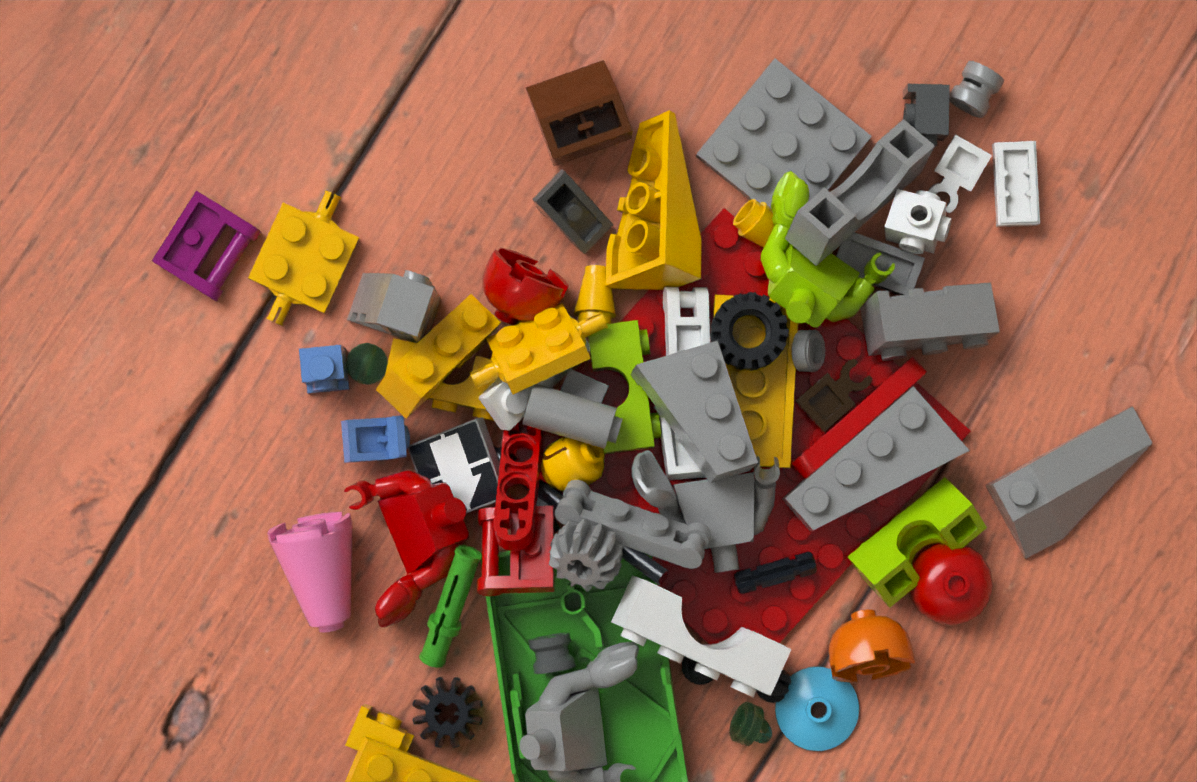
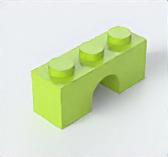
[588,320,661,454]
[848,477,987,608]

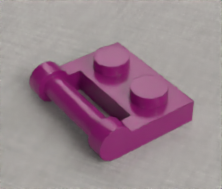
[152,191,261,302]

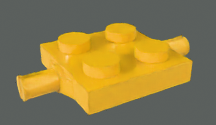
[248,190,359,326]
[469,303,608,395]

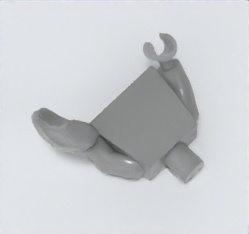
[631,450,780,573]
[520,642,639,782]

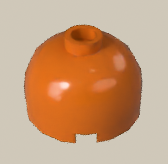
[829,609,915,682]

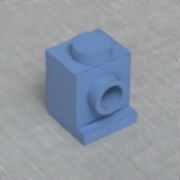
[299,345,350,394]

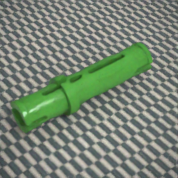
[419,545,482,668]

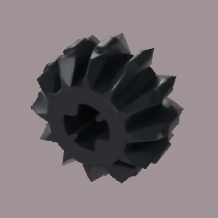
[412,677,483,748]

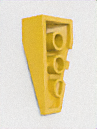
[605,110,702,290]

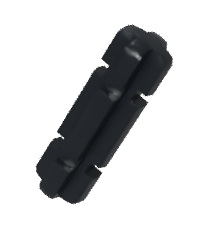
[734,552,817,594]

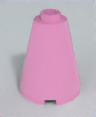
[267,512,352,632]

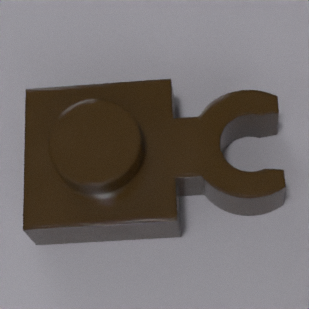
[795,359,872,432]

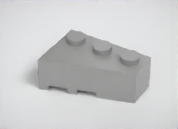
[347,270,441,343]
[630,340,758,483]

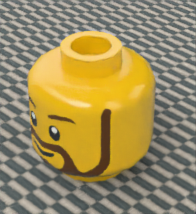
[541,437,604,492]

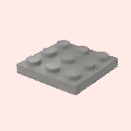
[696,58,872,208]

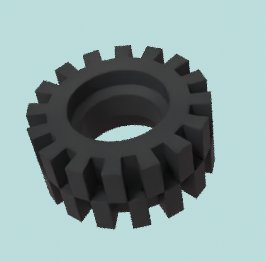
[710,292,789,371]

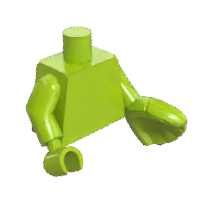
[760,171,895,328]

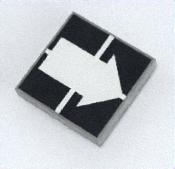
[408,417,511,513]

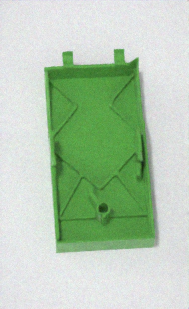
[480,550,688,782]

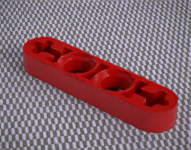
[791,356,927,480]
[493,422,544,551]

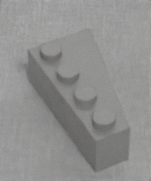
[782,386,970,531]

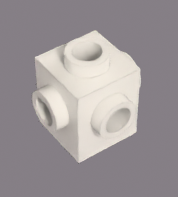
[885,189,952,254]

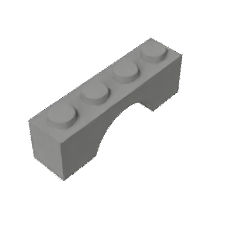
[785,119,935,266]

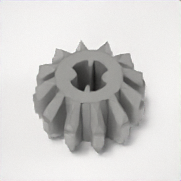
[549,518,623,592]

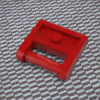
[477,506,555,596]

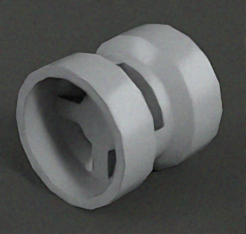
[949,61,1004,118]

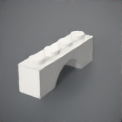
[611,575,792,698]

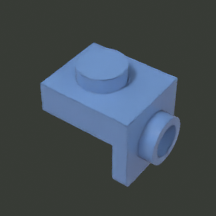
[341,416,410,463]

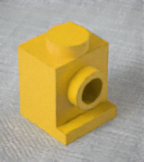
[345,704,415,752]

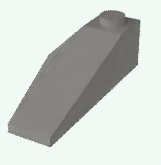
[985,406,1152,559]

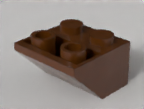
[526,60,633,166]

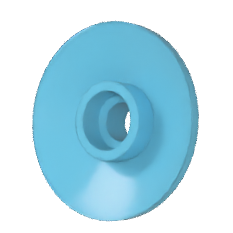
[775,667,859,751]

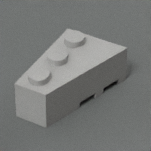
[860,283,1000,361]

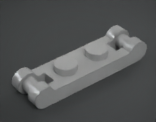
[555,480,711,569]

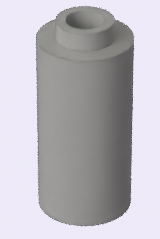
[523,384,623,449]

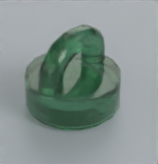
[346,343,388,385]
[729,702,772,746]

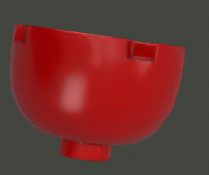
[482,248,569,325]
[909,543,993,626]

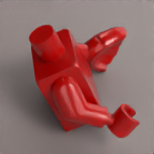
[344,470,469,628]

